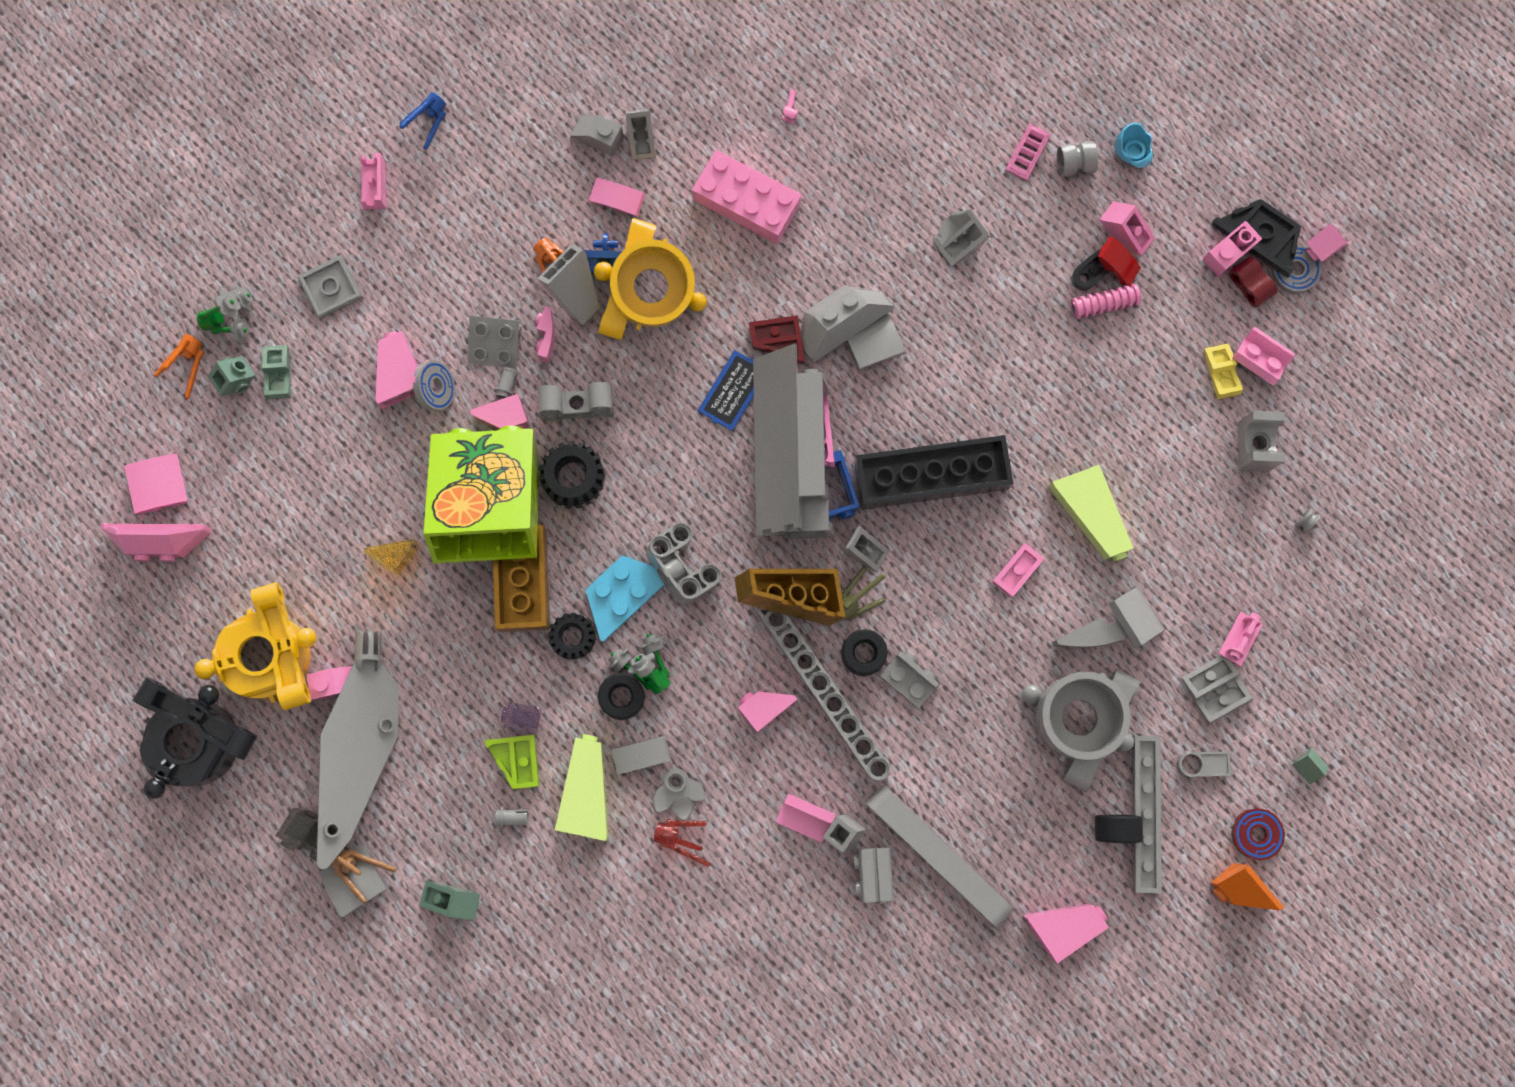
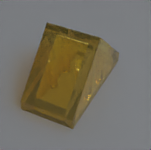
[364,539,419,576]

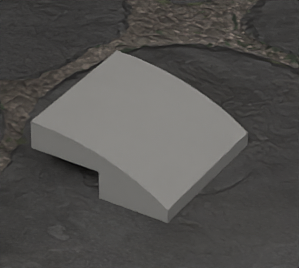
[846,313,906,371]
[1108,586,1164,648]
[1181,656,1253,726]
[319,844,389,918]

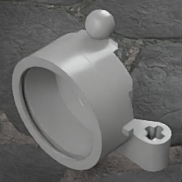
[1022,669,1140,792]

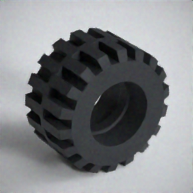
[539,441,605,509]

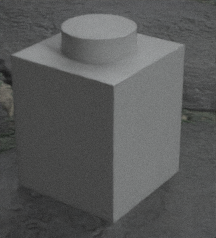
[823,814,866,853]

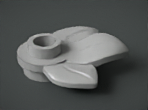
[654,769,705,820]

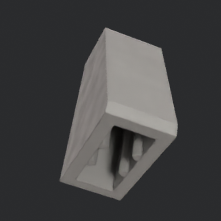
[537,244,600,325]

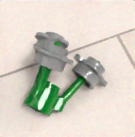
[608,633,671,695]

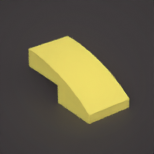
[1204,343,1243,399]

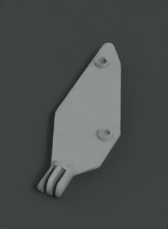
[316,630,399,869]

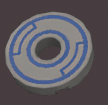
[1271,245,1322,294]
[413,361,455,411]

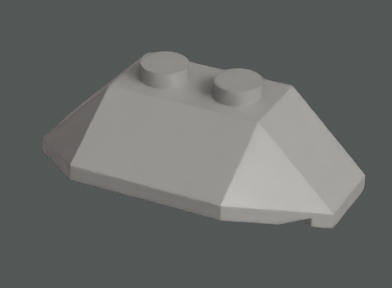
[801,285,894,363]

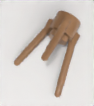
[330,848,397,904]

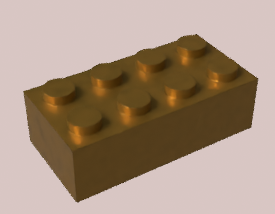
[493,525,550,632]

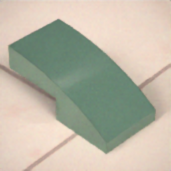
[262,345,291,400]

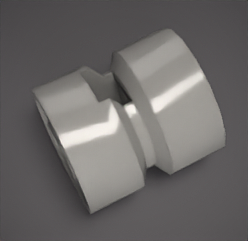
[1056,141,1098,177]

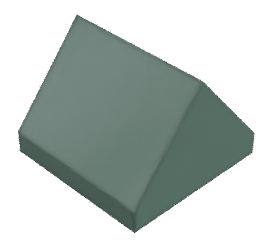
[1293,748,1329,784]

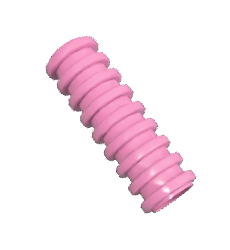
[1071,284,1141,320]

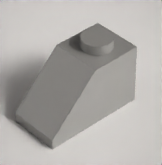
[570,115,624,157]

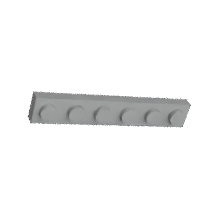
[1132,736,1162,894]

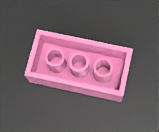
[692,150,802,245]

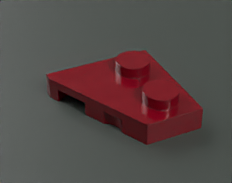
[749,315,805,364]

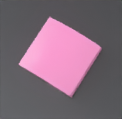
[124,454,188,515]

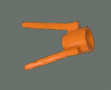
[533,238,563,272]
[154,334,205,399]

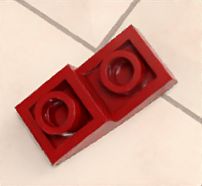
[1098,236,1141,287]

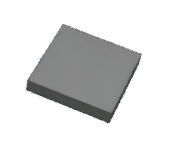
[297,254,364,319]

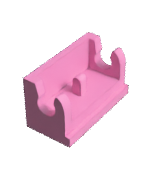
[360,153,386,210]

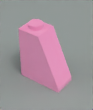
[376,331,418,409]
[1023,904,1109,963]

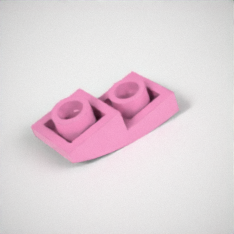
[589,177,645,217]
[535,306,555,364]

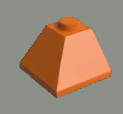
[1211,863,1284,911]

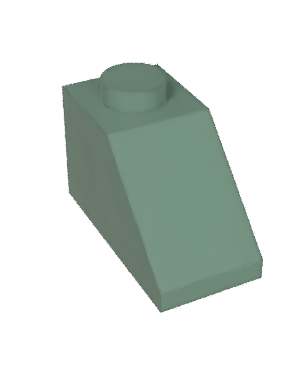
[420,880,480,920]

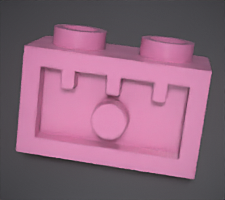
[1232,327,1295,386]

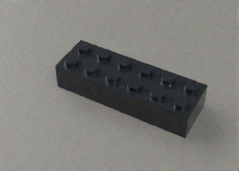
[854,435,1014,510]

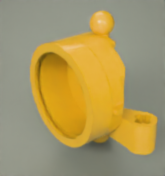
[594,218,707,341]
[194,582,316,711]

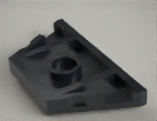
[1212,199,1301,278]

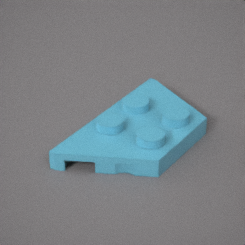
[585,555,665,643]

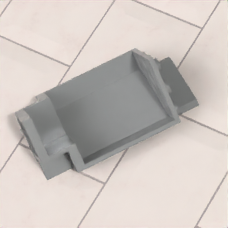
[753,343,835,539]

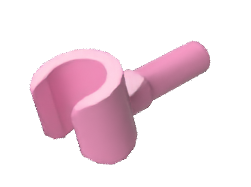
[782,90,798,124]

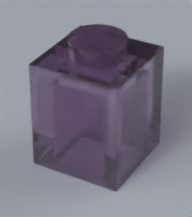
[501,702,542,734]

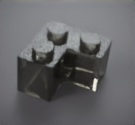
[275,808,335,861]

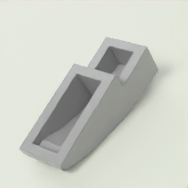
[1052,618,1129,649]

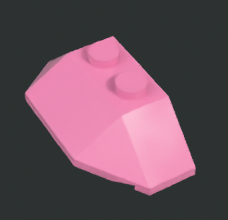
[101,523,211,562]

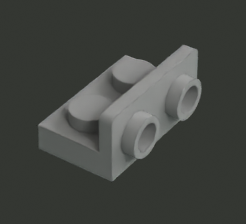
[879,651,940,709]

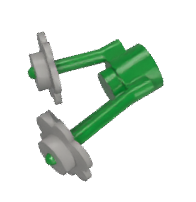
[197,285,252,345]

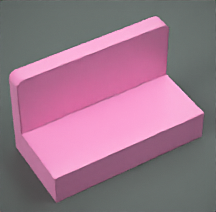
[776,794,836,842]

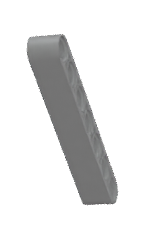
[866,785,1015,929]

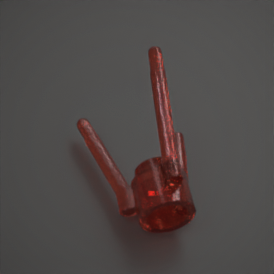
[654,819,711,867]

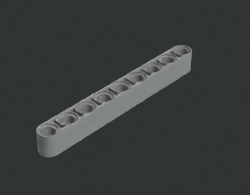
[752,606,890,781]

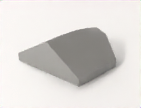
[933,209,991,267]

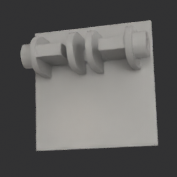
[468,315,521,369]

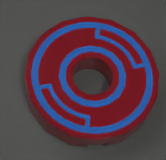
[1231,808,1285,860]

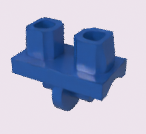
[584,233,622,273]

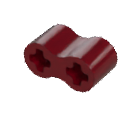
[1229,256,1278,308]

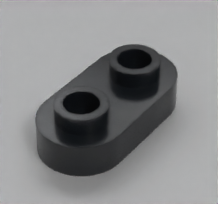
[1071,249,1111,290]

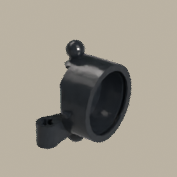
[133,677,258,799]

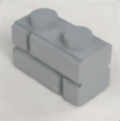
[853,847,894,903]

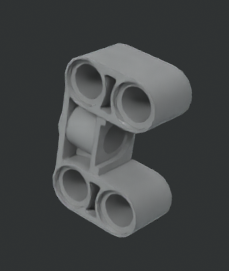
[538,382,614,421]
[646,523,722,605]

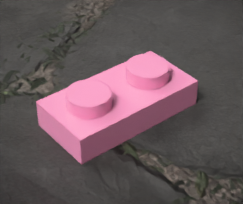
[992,543,1044,598]

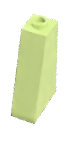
[1049,465,1134,562]
[555,734,609,841]

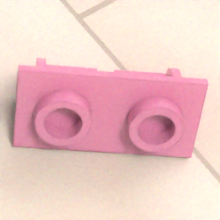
[1218,612,1262,667]

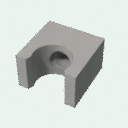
[1238,411,1285,472]

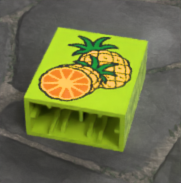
[423,425,539,564]

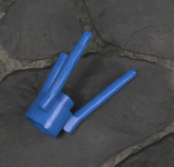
[399,92,446,150]

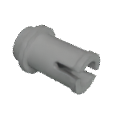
[494,367,518,399]
[495,807,528,828]

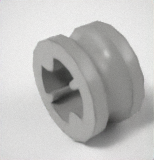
[1295,508,1321,533]

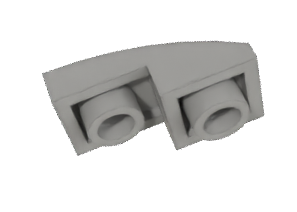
[612,736,671,774]

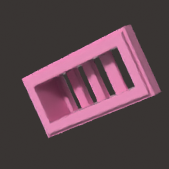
[1005,124,1050,181]

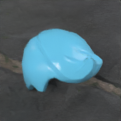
[1114,123,1153,168]

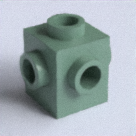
[207,356,255,396]

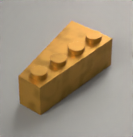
[734,569,846,626]

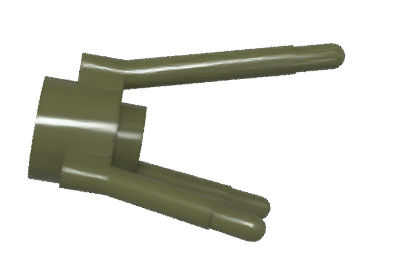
[841,566,886,620]

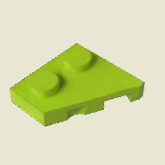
[484,735,540,789]

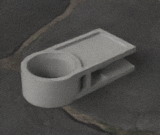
[1177,751,1231,777]

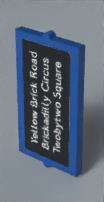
[697,350,754,431]

